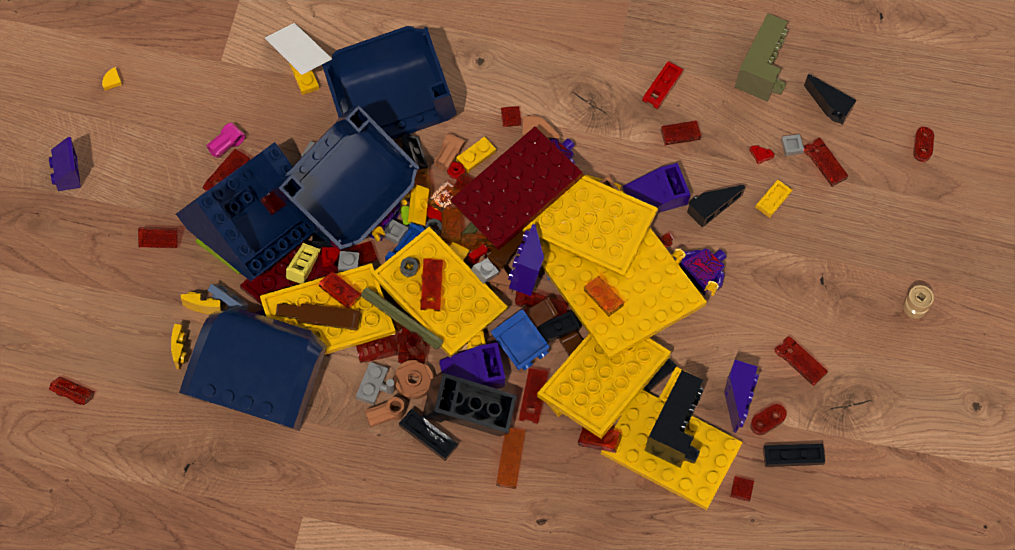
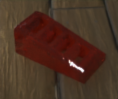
[356,334,398,363]

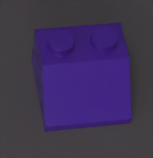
[49,137,81,191]

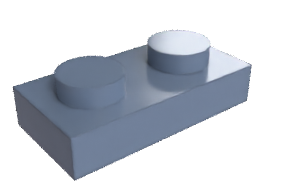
[208,284,249,310]

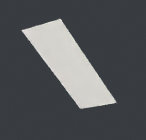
[265,23,332,75]

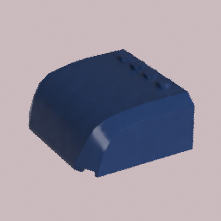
[322,26,457,140]
[271,105,419,250]
[179,308,327,431]

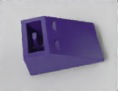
[623,163,690,213]
[508,224,544,296]
[439,343,506,389]
[724,360,759,433]

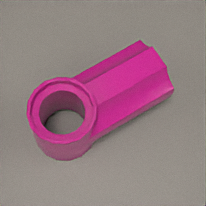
[206,122,245,158]

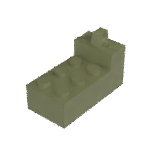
[735,13,788,102]

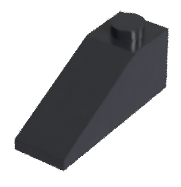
[804,74,857,125]
[687,185,745,228]

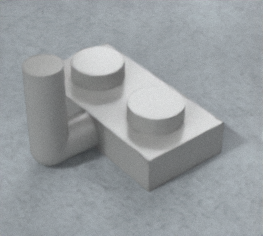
[356,362,394,405]

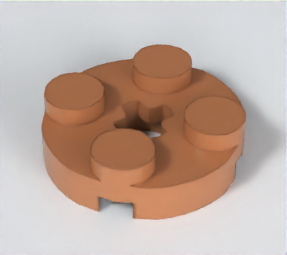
[394,360,433,400]

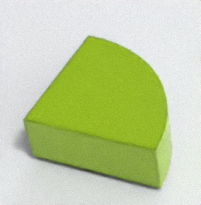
[401,206,410,225]

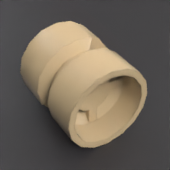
[903,285,934,319]

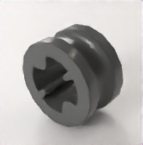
[425,219,442,236]
[400,257,418,277]

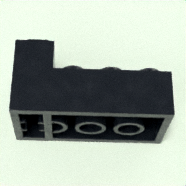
[644,370,704,468]
[422,373,517,437]

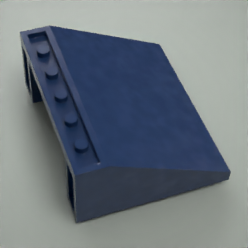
[176,142,314,281]

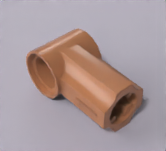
[434,133,466,171]
[365,397,405,427]

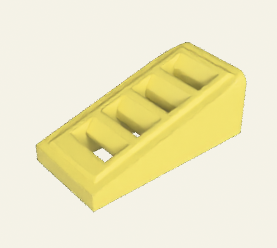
[286,243,321,284]

